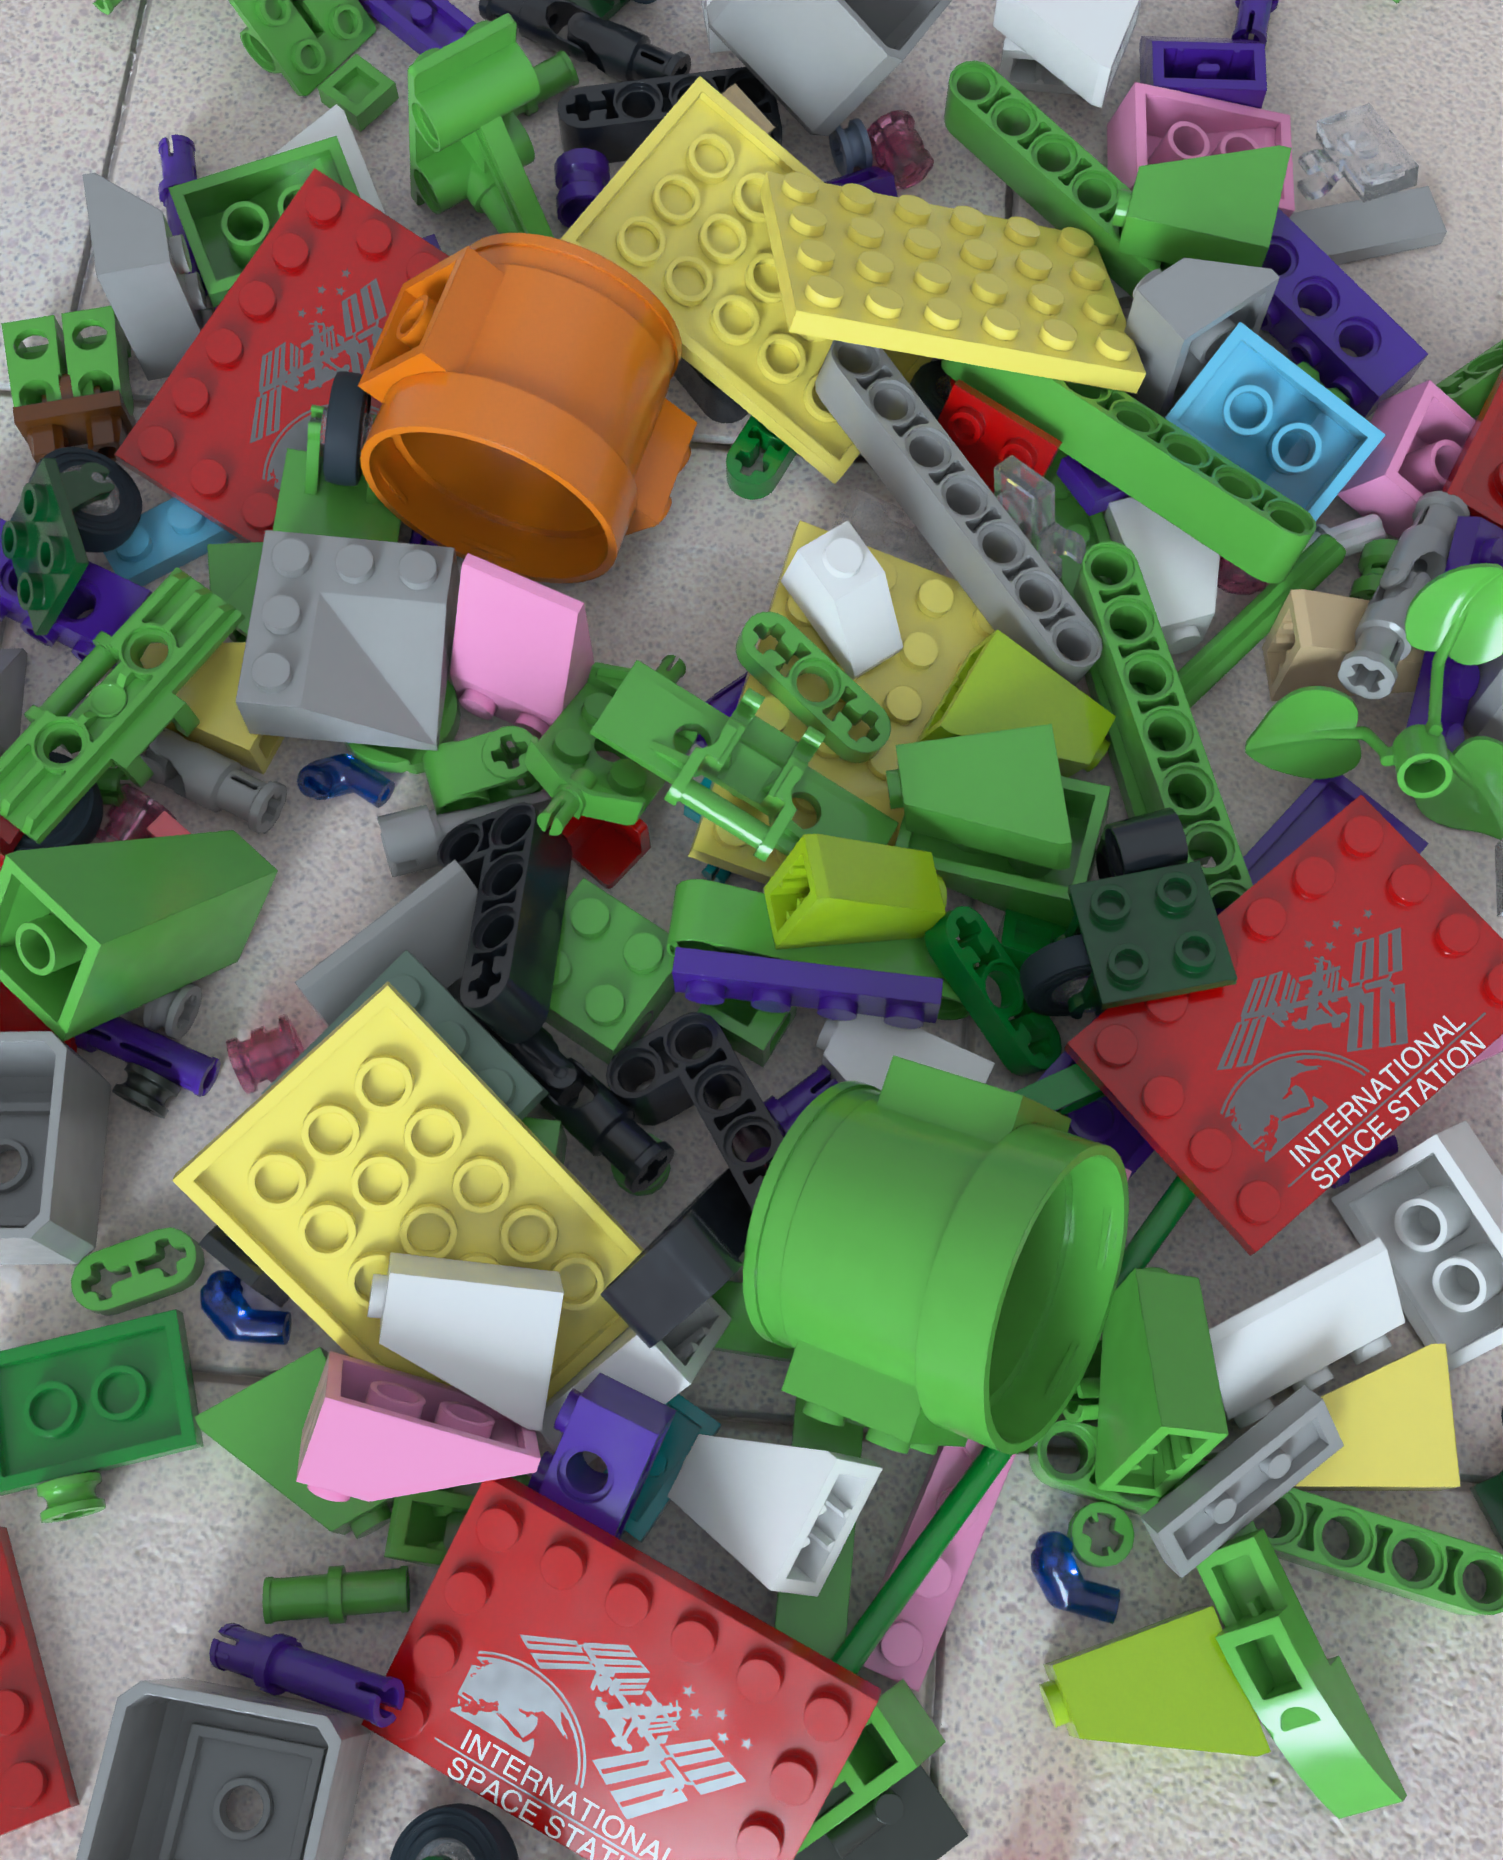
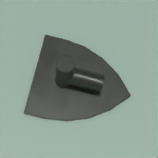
[794,1765,968,1860]

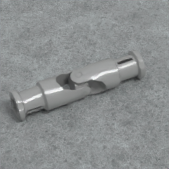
[1338,491,1470,699]
[68,696,287,834]

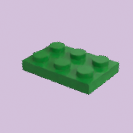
[0,1309,204,1496]

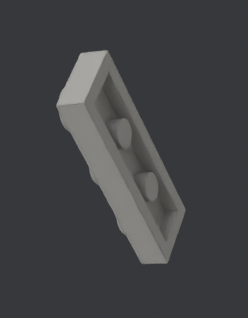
[1140,1385,1344,1579]

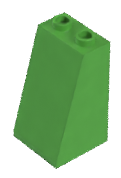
[0,830,278,1042]

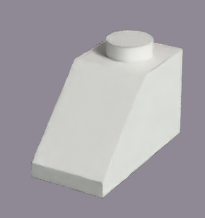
[781,521,903,680]

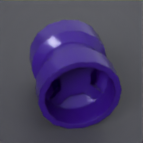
[554,148,610,228]

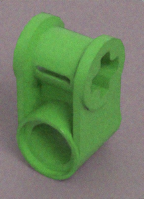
[422,725,543,815]

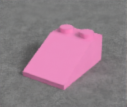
[1107,82,1295,217]
[1337,380,1476,538]
[450,553,594,739]
[296,1351,541,1502]

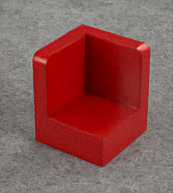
[551,816,651,889]

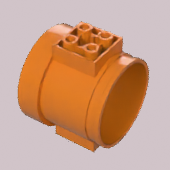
[358,233,698,583]

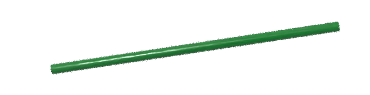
[831,1175,1196,1675]

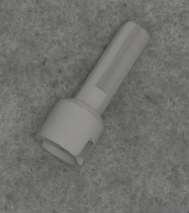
[377,791,552,877]

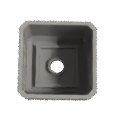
[706,0,952,136]
[0,1031,111,1265]
[76,1677,371,1860]

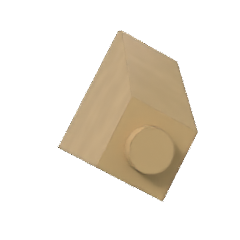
[1262,589,1425,701]

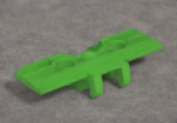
[0,567,245,845]
[590,660,899,862]

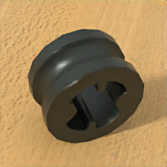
[112,1062,181,1118]

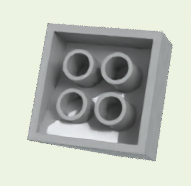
[236,530,460,751]

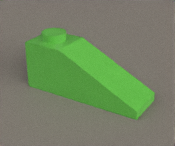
[796,1679,946,1855]

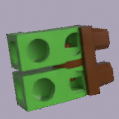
[1,306,136,464]

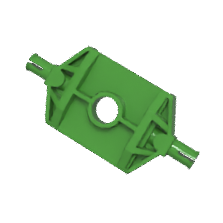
[524,655,699,836]

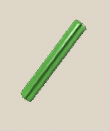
[1177,534,1346,708]

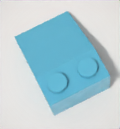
[1165,322,1386,522]

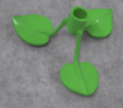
[1245,563,1503,841]

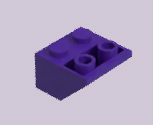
[1139,36,1267,109]

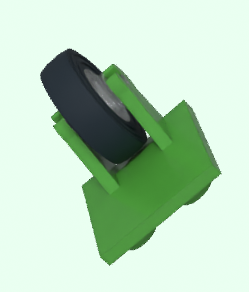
[273,371,401,542]

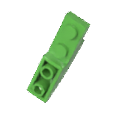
[1196,1528,1407,1819]

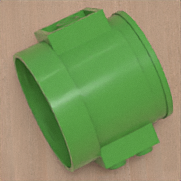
[743,1055,1129,1455]

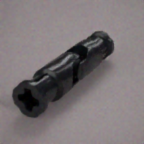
[478,0,691,82]
[460,1001,675,1193]

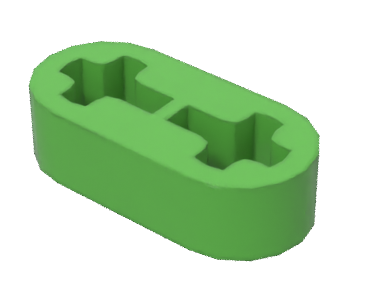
[71,1227,205,1316]

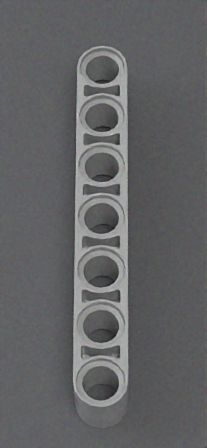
[815,340,1103,686]

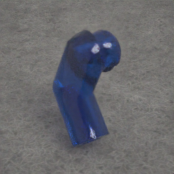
[297,753,395,808]
[200,1270,292,1346]
[1030,1531,1120,1624]

